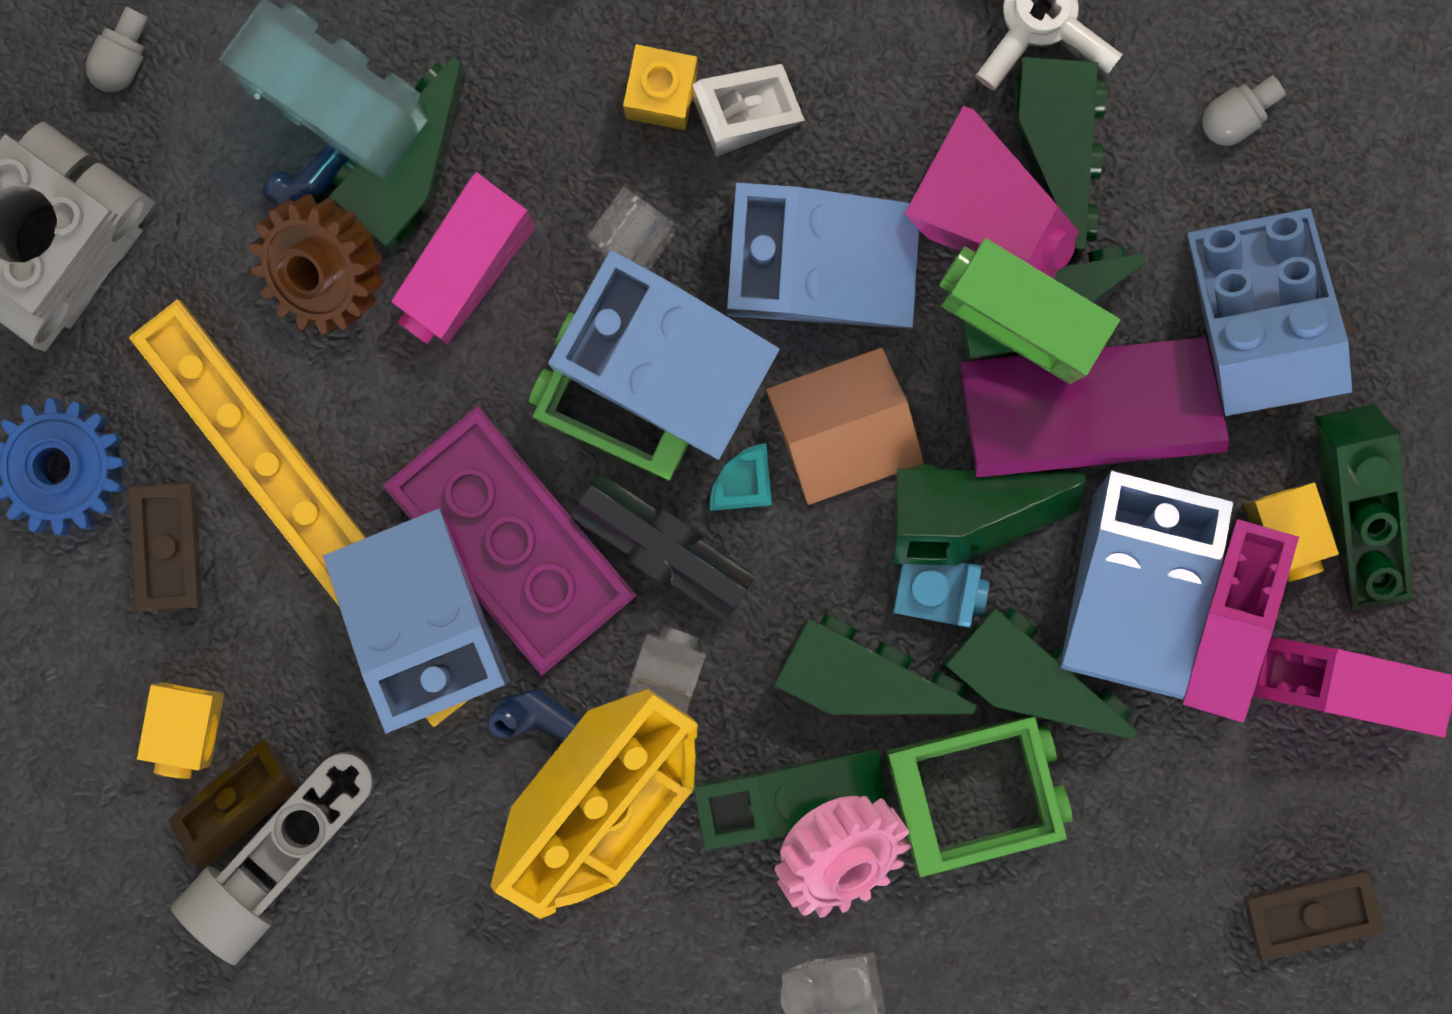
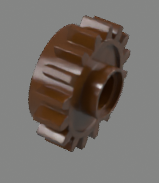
[249,194,383,334]

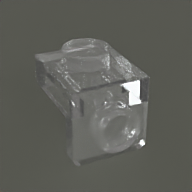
[781,952,886,1014]

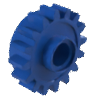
[0,398,129,535]

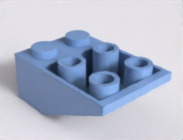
[727,183,919,329]
[1187,208,1352,416]
[548,250,780,460]
[1060,471,1233,699]
[323,508,511,733]

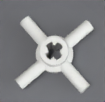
[975,0,1123,91]

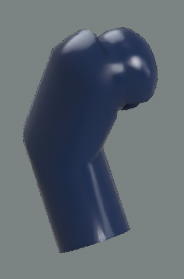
[487,689,581,743]

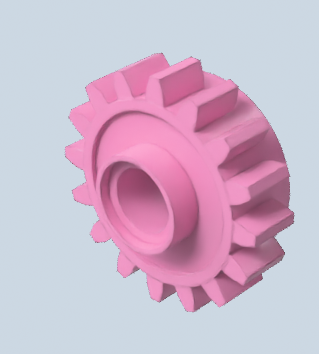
[774,796,911,918]

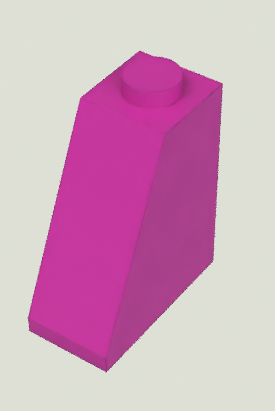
[905,106,1079,279]
[391,172,536,344]
[1183,519,1299,723]
[1253,637,1452,738]

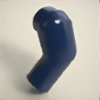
[262,141,351,208]

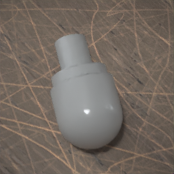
[85,7,148,93]
[1202,75,1286,146]

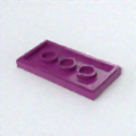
[960,337,1229,477]
[383,406,637,676]

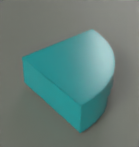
[710,443,772,511]

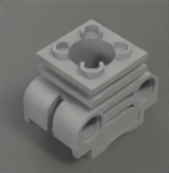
[0,122,156,352]

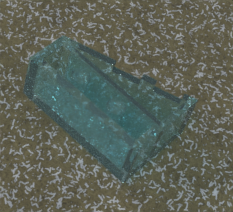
[218,0,428,181]

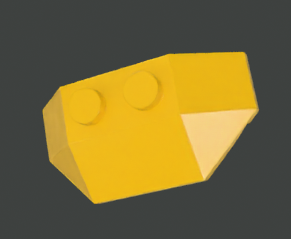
[490,689,698,919]

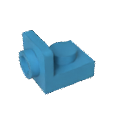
[892,563,989,628]

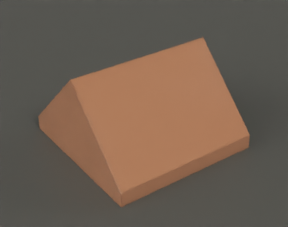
[766,348,924,506]

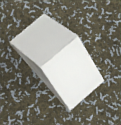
[692,64,805,157]

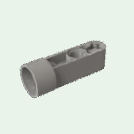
[170,752,375,965]

